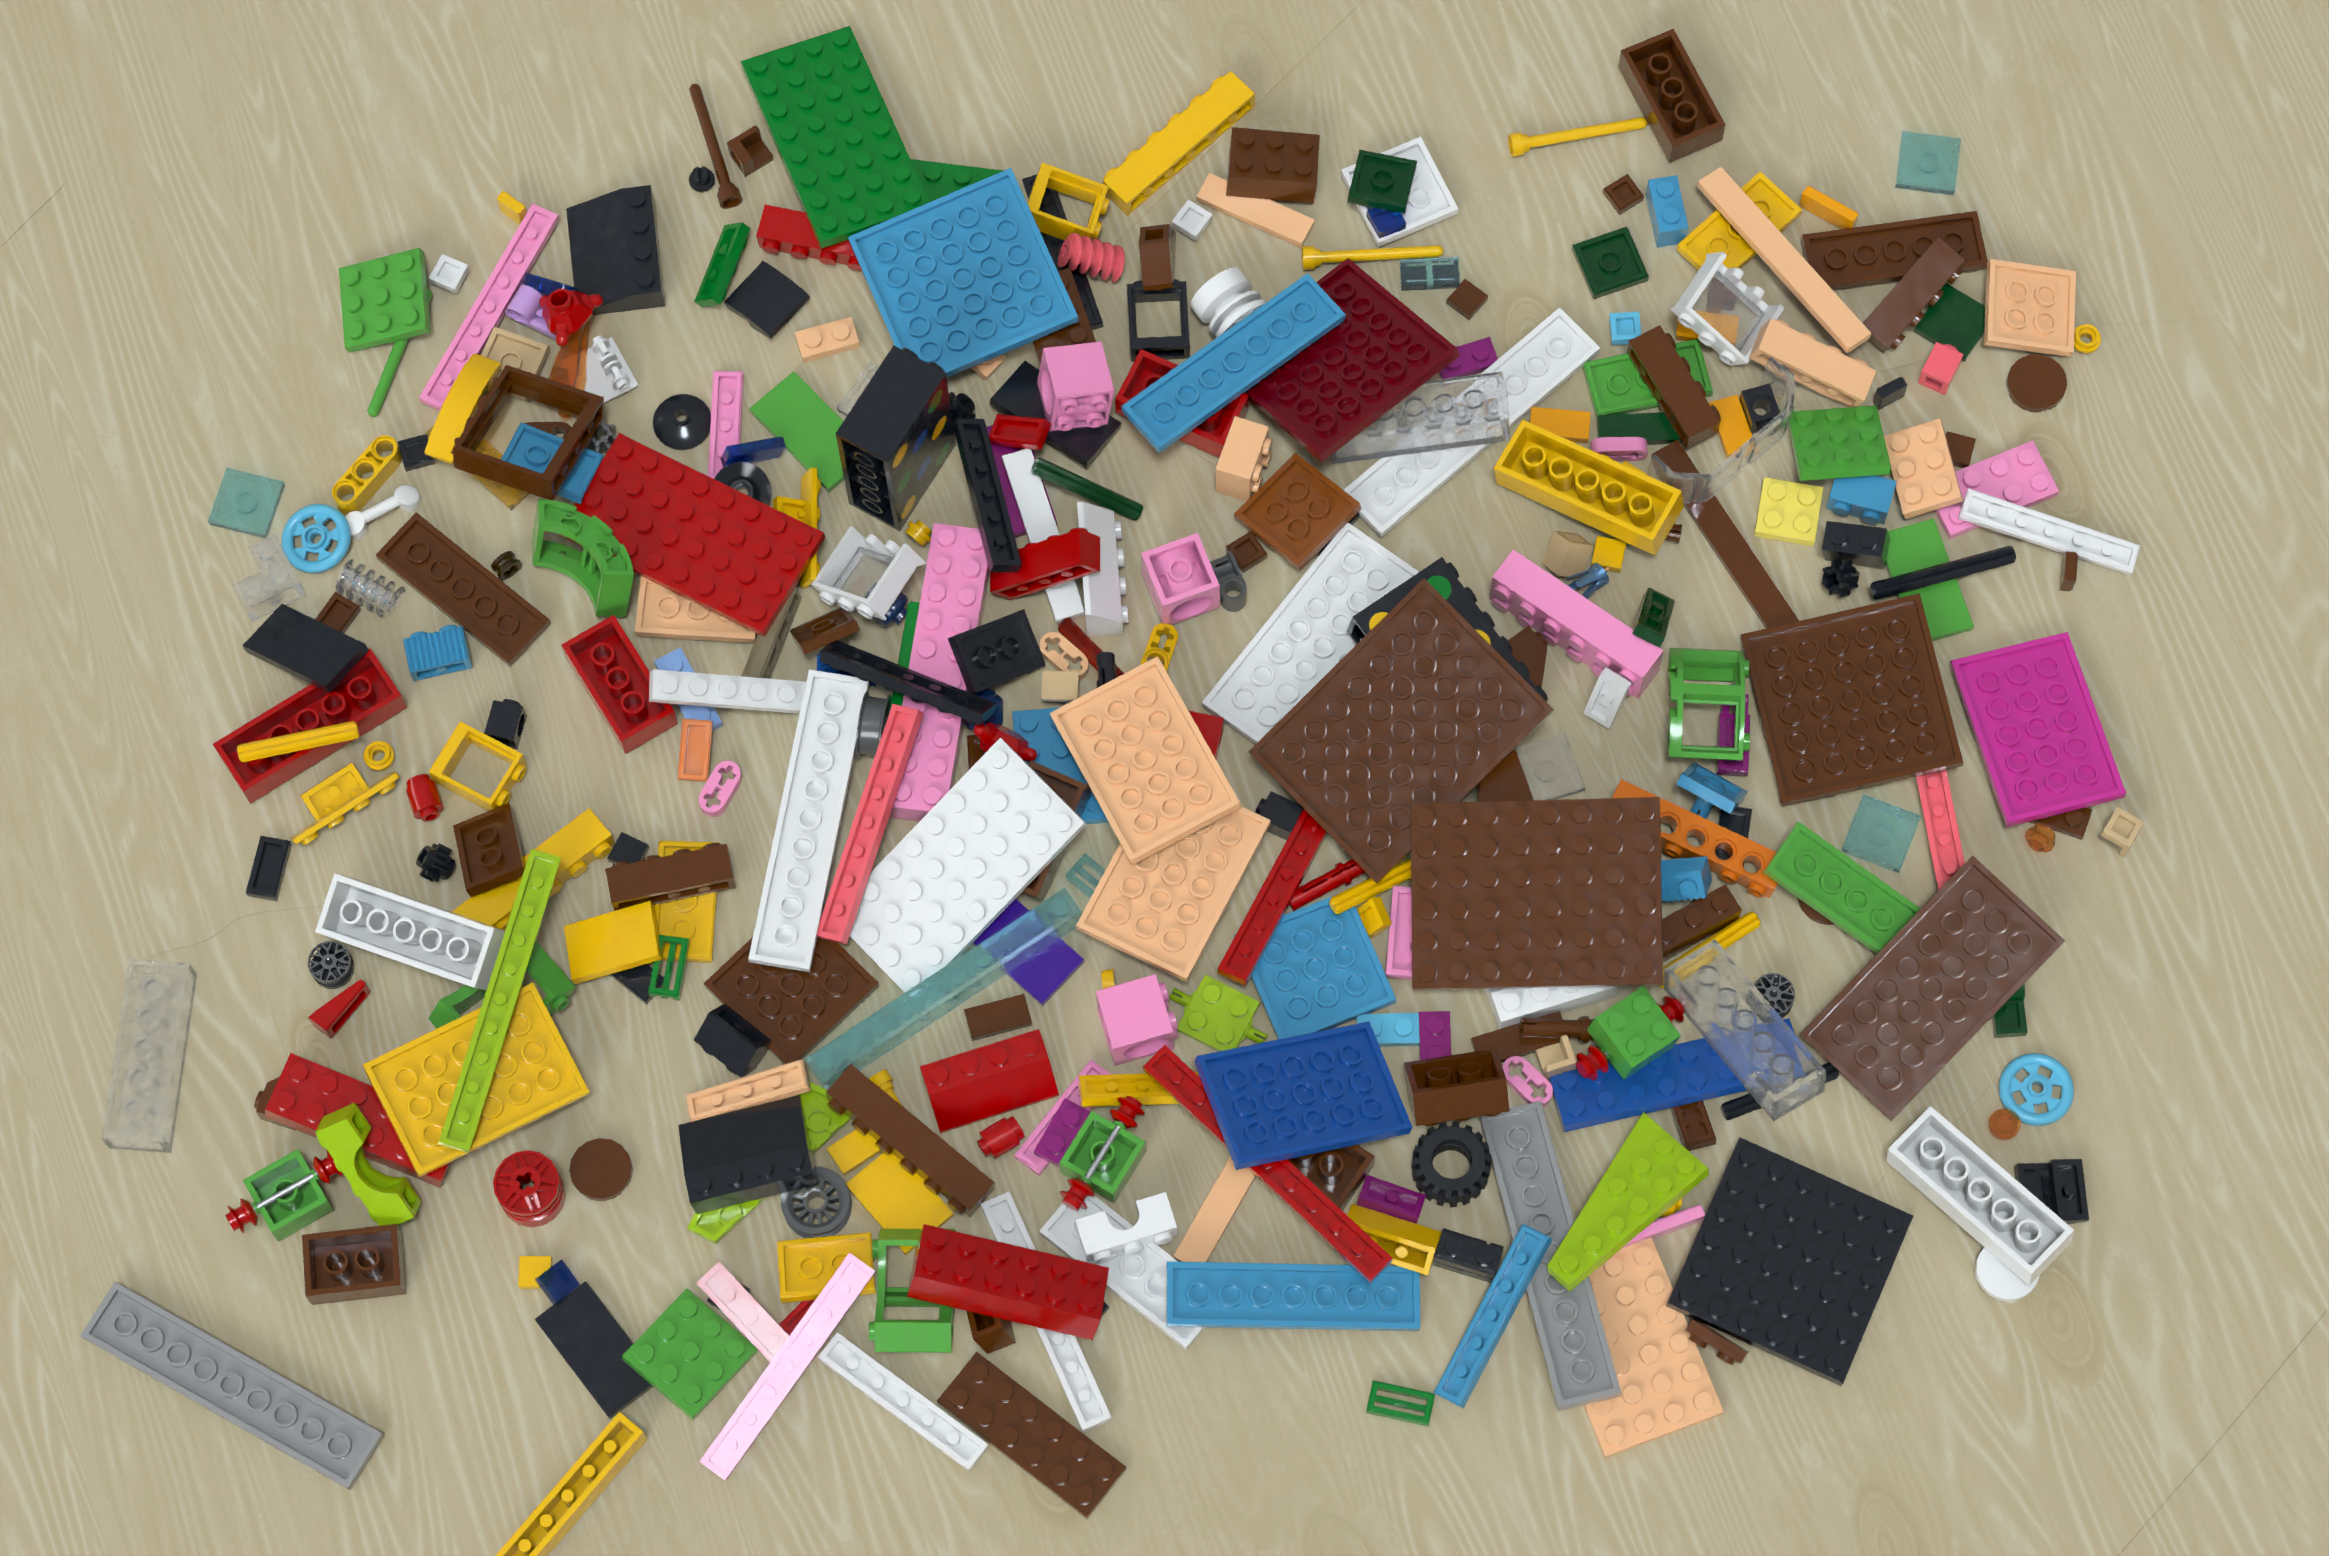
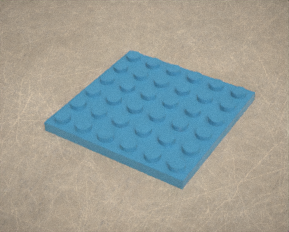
[848,168,1079,378]

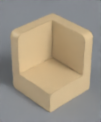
[1543,531,1594,578]
[1041,670,1080,704]
[2101,807,2144,858]
[1535,1034,1577,1081]

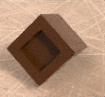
[727,125,774,177]

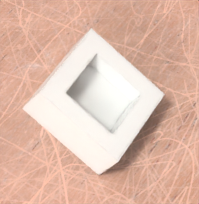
[1172,200,1212,241]
[429,254,470,294]

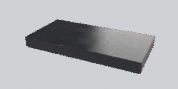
[990,361,1122,467]
[242,604,369,693]
[535,1281,653,1419]

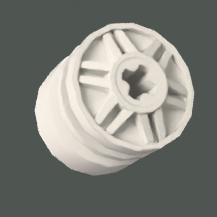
[1191,267,1266,338]

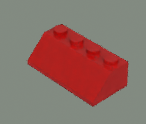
[920,1029,1059,1134]

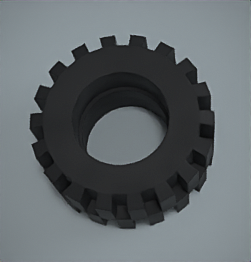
[1412,1122,1492,1207]

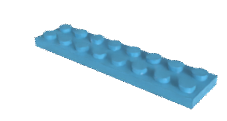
[1122,273,1346,453]
[1166,1262,1420,1331]

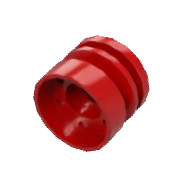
[493,1150,566,1228]

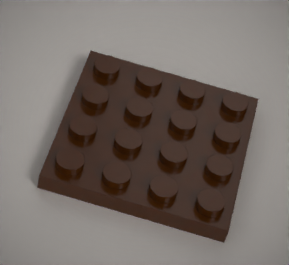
[704,937,879,1064]

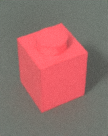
[1918,342,1964,395]

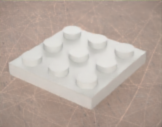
[1341,136,1458,247]

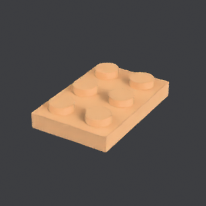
[1884,418,1963,519]

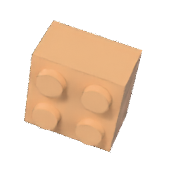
[1215,416,1273,501]

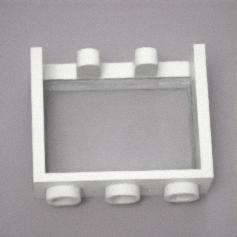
[1670,252,1784,366]
[811,526,927,620]

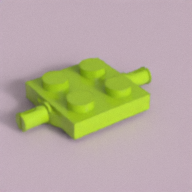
[1169,974,1268,1052]

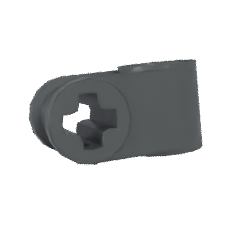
[1210,550,1247,612]

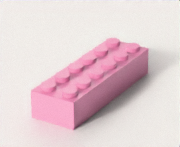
[1489,549,1664,699]

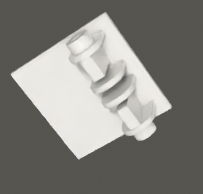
[559,335,639,403]

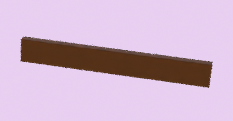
[1651,440,1799,628]

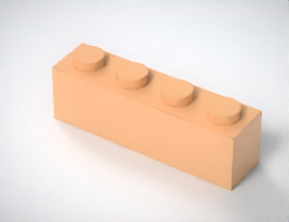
[1749,319,1876,407]

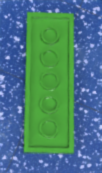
[1763,821,1921,954]

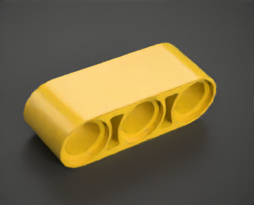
[332,435,402,515]

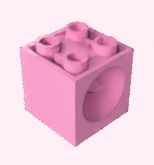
[1037,342,1114,431]
[1141,533,1220,625]
[1096,974,1178,1066]

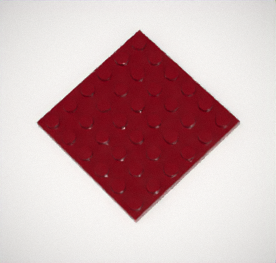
[1244,258,1460,463]

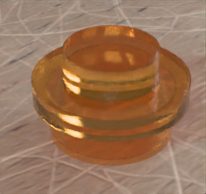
[2025,824,2056,852]
[1989,1109,2021,1140]

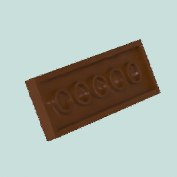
[1801,211,1988,290]
[376,512,551,667]
[937,1352,1127,1519]

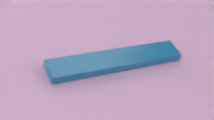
[1434,1224,1552,1409]

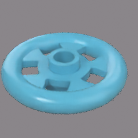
[282,504,351,573]
[1999,1053,2074,1126]

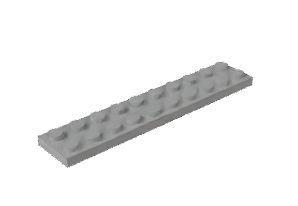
[1480,1101,1621,1411]
[80,1282,384,1490]

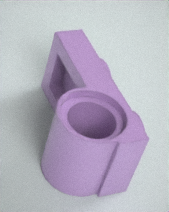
[505,285,556,340]

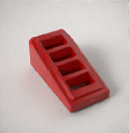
[308,979,371,1039]

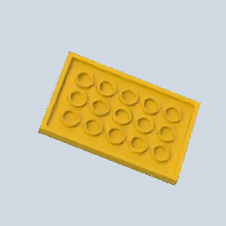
[363,982,590,1177]

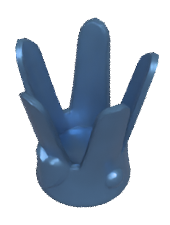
[1566,563,1609,599]

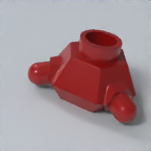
[539,288,603,346]
[973,723,1037,762]

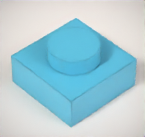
[1609,312,1641,345]

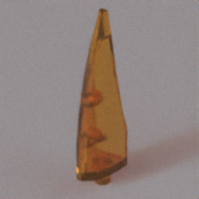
[549,293,593,418]

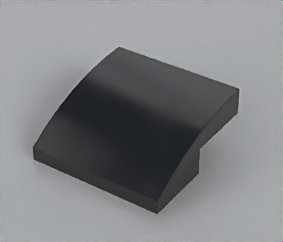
[724,261,810,339]
[2014,1159,2089,1224]

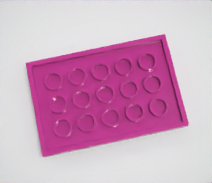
[1950,632,2126,827]

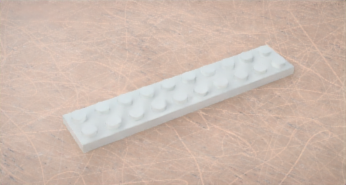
[1344,307,1600,538]
[748,669,869,972]

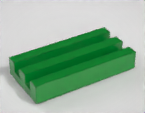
[648,935,690,1000]
[1366,1380,1435,1427]

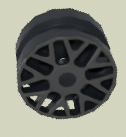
[307,941,354,989]
[1750,973,1795,1021]

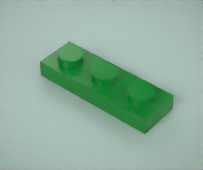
[694,222,751,307]

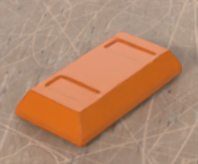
[677,718,713,781]

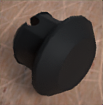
[689,166,715,192]

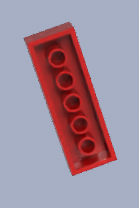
[213,648,407,804]
[265,1053,452,1188]
[907,1224,1109,1340]

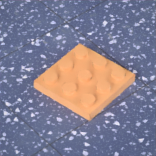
[1984,259,2076,357]

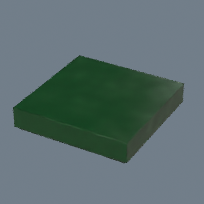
[1347,150,1417,214]
[1572,227,1649,300]
[1914,283,1985,362]

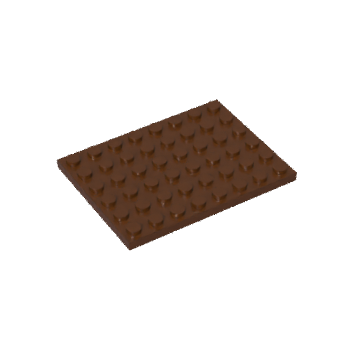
[1248,578,1554,883]
[1411,797,1664,990]

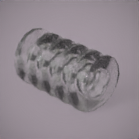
[336,559,406,618]

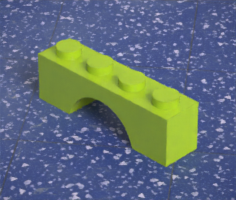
[315,1103,422,1226]

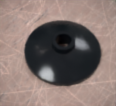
[653,394,711,450]
[714,462,771,505]

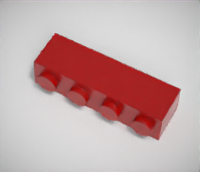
[756,204,862,271]
[990,527,1100,600]

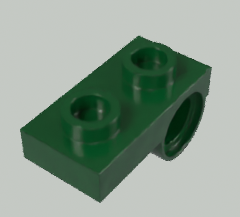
[1992,984,2028,1038]

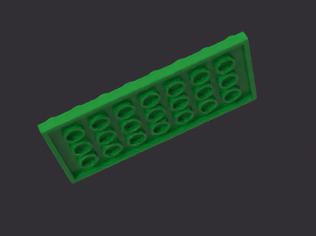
[741,26,930,249]

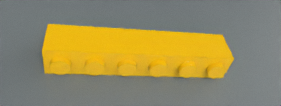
[1103,71,1255,216]
[452,808,615,930]
[495,1412,648,1556]

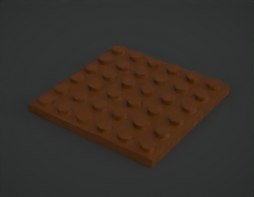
[1741,593,1963,807]

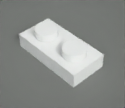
[1583,667,1632,729]

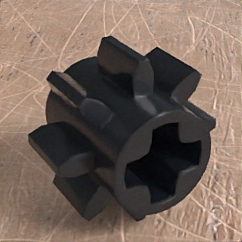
[949,392,976,424]
[1822,559,1860,597]
[416,843,455,882]

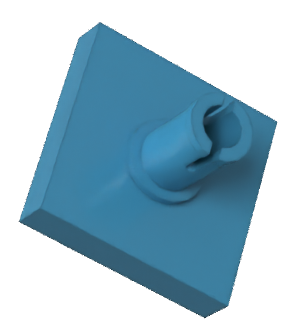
[1677,762,1748,819]

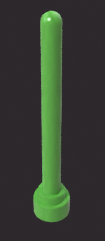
[367,289,433,417]

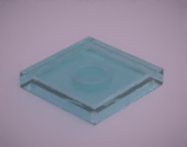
[1895,131,1961,196]
[208,468,285,539]
[1841,794,1921,873]

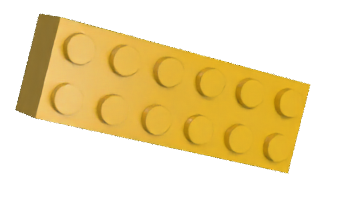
[1493,419,1684,556]

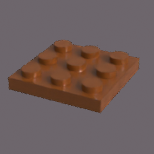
[1234,453,1362,570]

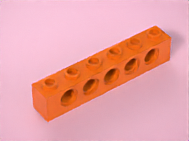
[1612,779,1778,898]

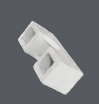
[1075,1192,1178,1264]

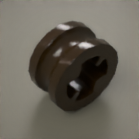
[491,551,522,580]

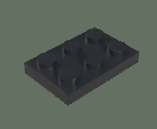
[948,609,1046,694]

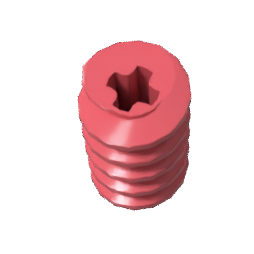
[1058,233,1125,283]

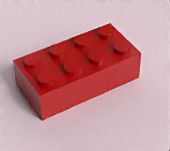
[1115,349,1249,458]
[561,615,678,754]

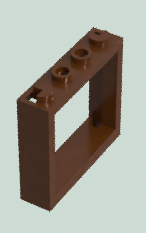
[451,365,605,500]

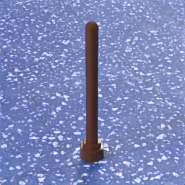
[689,84,743,209]

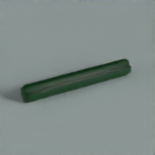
[1031,457,1143,520]

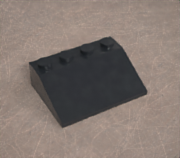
[566,185,665,315]
[678,1095,819,1214]

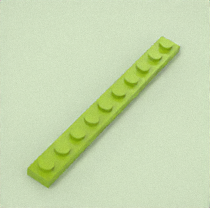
[439,849,561,1153]

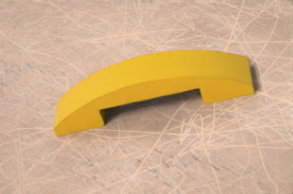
[425,353,502,465]

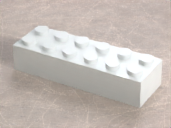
[315,873,505,990]
[1886,1106,2074,1286]

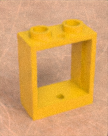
[1027,162,1110,240]
[429,721,527,811]

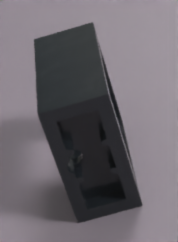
[1127,279,1190,361]

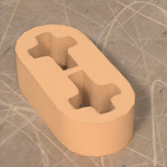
[1039,632,1089,681]

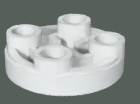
[1975,1247,2040,1303]

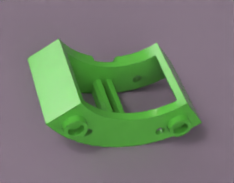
[531,499,634,617]
[1667,648,1750,760]
[428,941,576,1028]
[869,1229,956,1353]

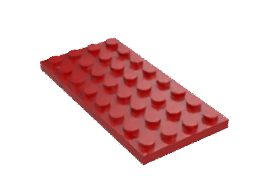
[559,433,825,637]

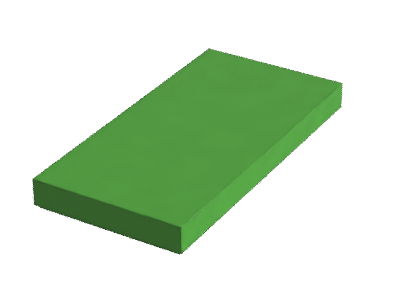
[1583,339,1713,420]
[749,371,844,493]
[1886,518,1974,641]

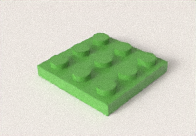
[339,248,431,353]
[1787,405,1891,481]
[622,1288,757,1421]

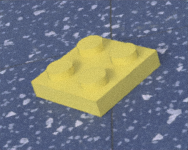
[1754,477,1823,546]

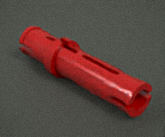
[1289,859,1366,911]

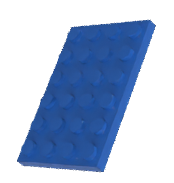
[1194,1021,1413,1170]

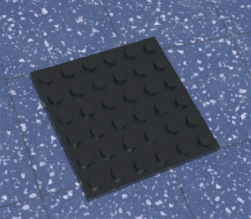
[1666,1137,1913,1386]

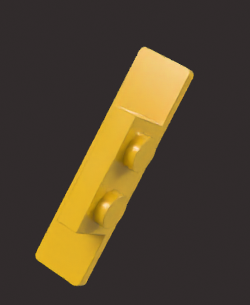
[773,467,821,588]
[290,762,399,845]

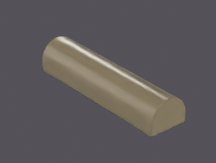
[741,587,802,679]

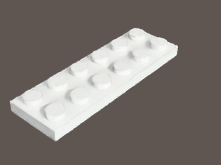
[1039,1196,1205,1350]

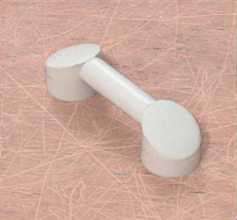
[345,485,421,540]

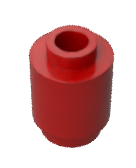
[406,774,444,822]
[976,1116,1025,1160]

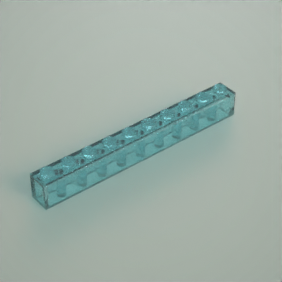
[805,888,1082,1090]

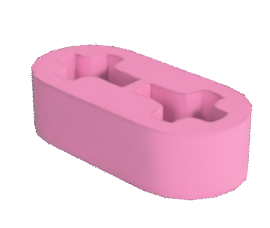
[1590,437,1648,461]
[699,761,742,817]
[1503,1056,1553,1107]

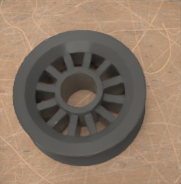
[856,691,892,758]
[781,1167,852,1238]

